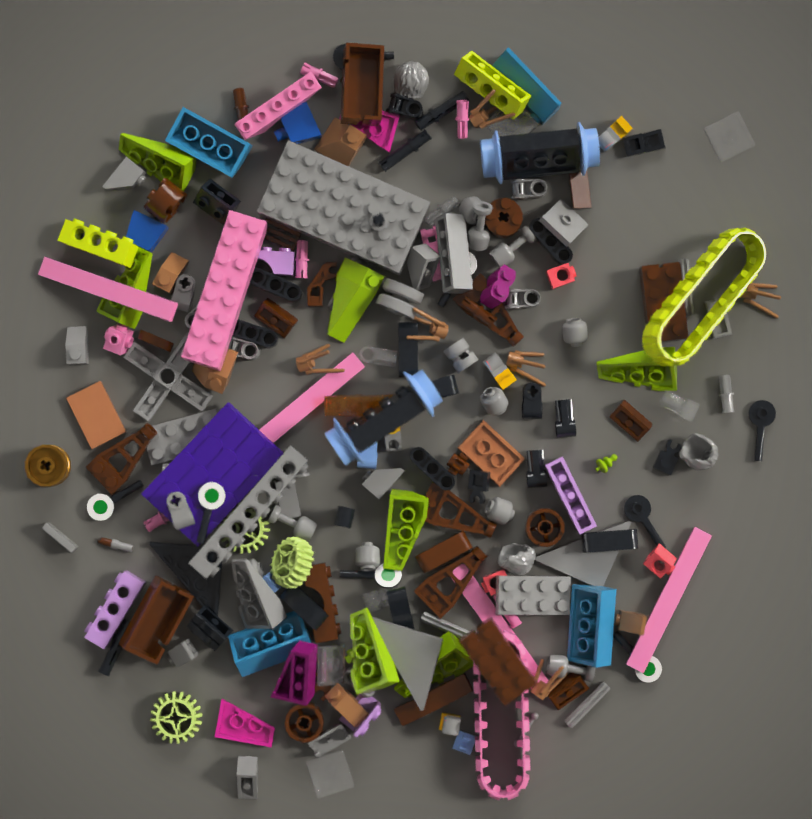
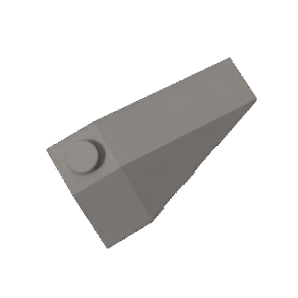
[231,559,287,629]

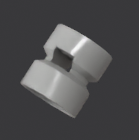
[443,338,478,373]

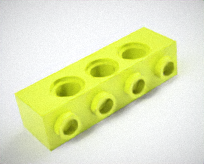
[454,51,531,119]
[57,218,139,268]

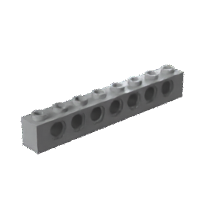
[189,445,309,578]

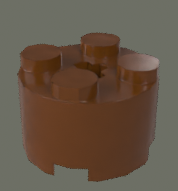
[144,178,188,224]
[485,198,523,238]
[525,508,564,547]
[285,702,324,743]

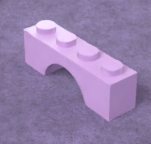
[257,247,295,277]

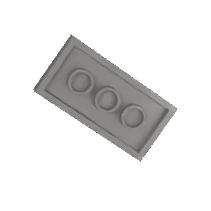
[144,409,217,466]
[495,576,571,615]

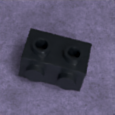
[193,179,241,225]

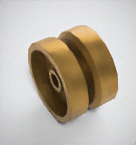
[25,445,71,487]

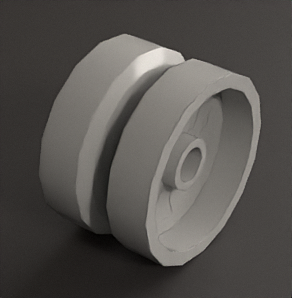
[376,278,424,320]

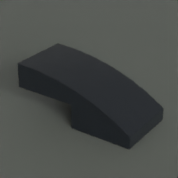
[623,129,666,157]

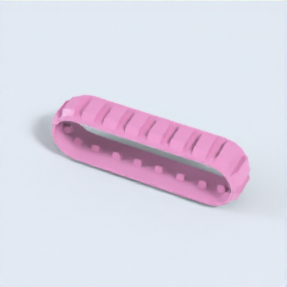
[473,630,530,800]

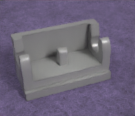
[308,722,351,757]

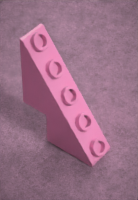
[234,72,322,140]

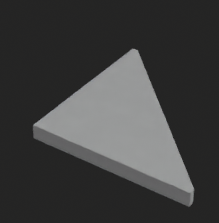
[535,521,631,586]
[372,617,443,711]

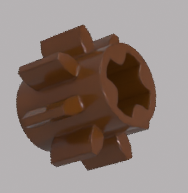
[446,453,470,476]

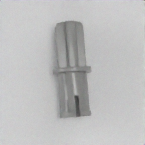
[719,375,734,413]

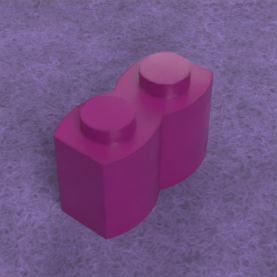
[480,264,516,309]

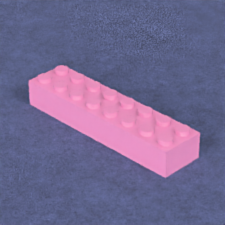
[181,210,268,371]

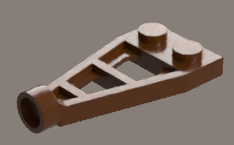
[453,273,524,347]
[86,423,157,495]
[425,483,497,538]
[414,546,487,619]

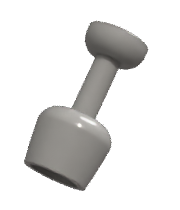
[468,201,493,251]
[489,225,537,268]
[268,505,317,541]
[546,655,596,683]

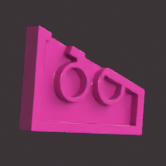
[339,111,400,153]
[215,698,275,747]

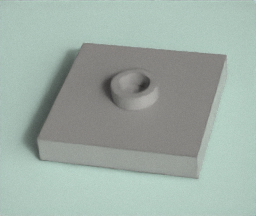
[539,199,589,247]

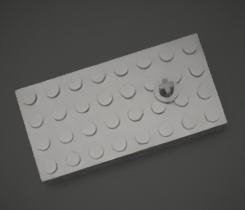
[257,140,430,276]

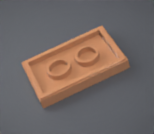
[66,381,126,449]
[458,420,525,487]

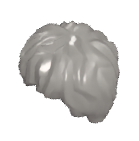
[393,61,429,99]
[679,433,719,471]
[498,543,536,576]

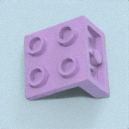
[339,694,381,738]

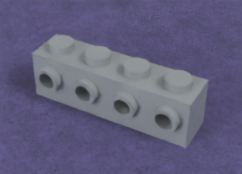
[435,213,473,294]

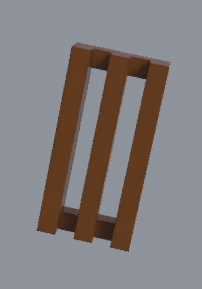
[264,218,301,251]

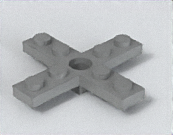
[123,332,213,422]

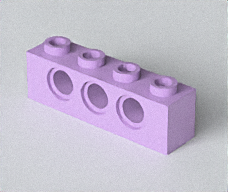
[544,457,597,535]
[84,570,146,649]

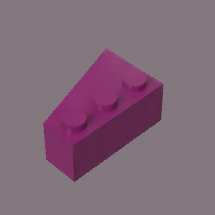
[270,640,318,706]

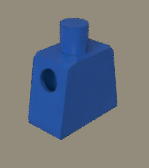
[274,102,322,144]
[126,210,169,253]

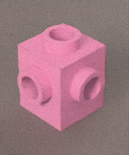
[103,323,134,355]

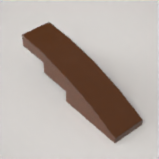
[394,673,474,726]

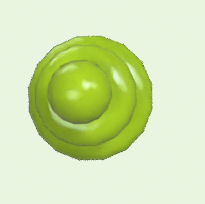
[595,454,618,473]

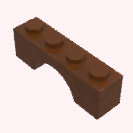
[305,562,342,643]

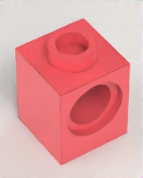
[546,263,577,290]
[643,544,677,579]
[481,568,507,596]

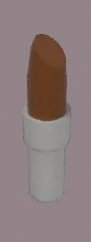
[97,537,134,553]

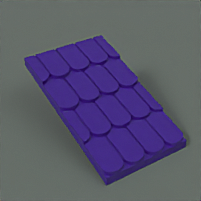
[142,402,284,547]

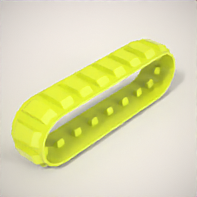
[642,228,766,366]

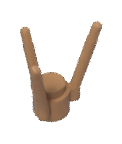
[469,89,515,129]
[741,282,781,319]
[406,308,449,342]
[296,344,345,375]
[506,350,546,387]
[530,659,569,700]

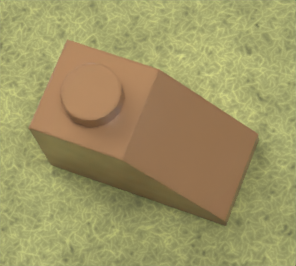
[152,252,189,295]
[615,610,647,636]
[325,683,369,728]

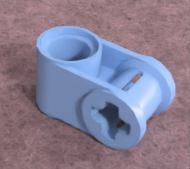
[357,442,378,469]

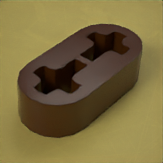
[137,330,174,352]

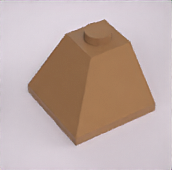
[314,118,367,166]
[192,348,238,394]

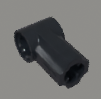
[555,399,576,438]
[526,450,547,488]
[334,506,355,528]

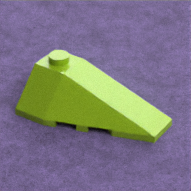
[119,133,197,191]
[96,247,153,329]
[327,258,385,343]
[597,347,677,391]
[383,489,429,571]
[350,608,400,695]
[394,631,473,698]

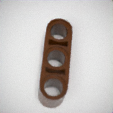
[415,531,473,573]

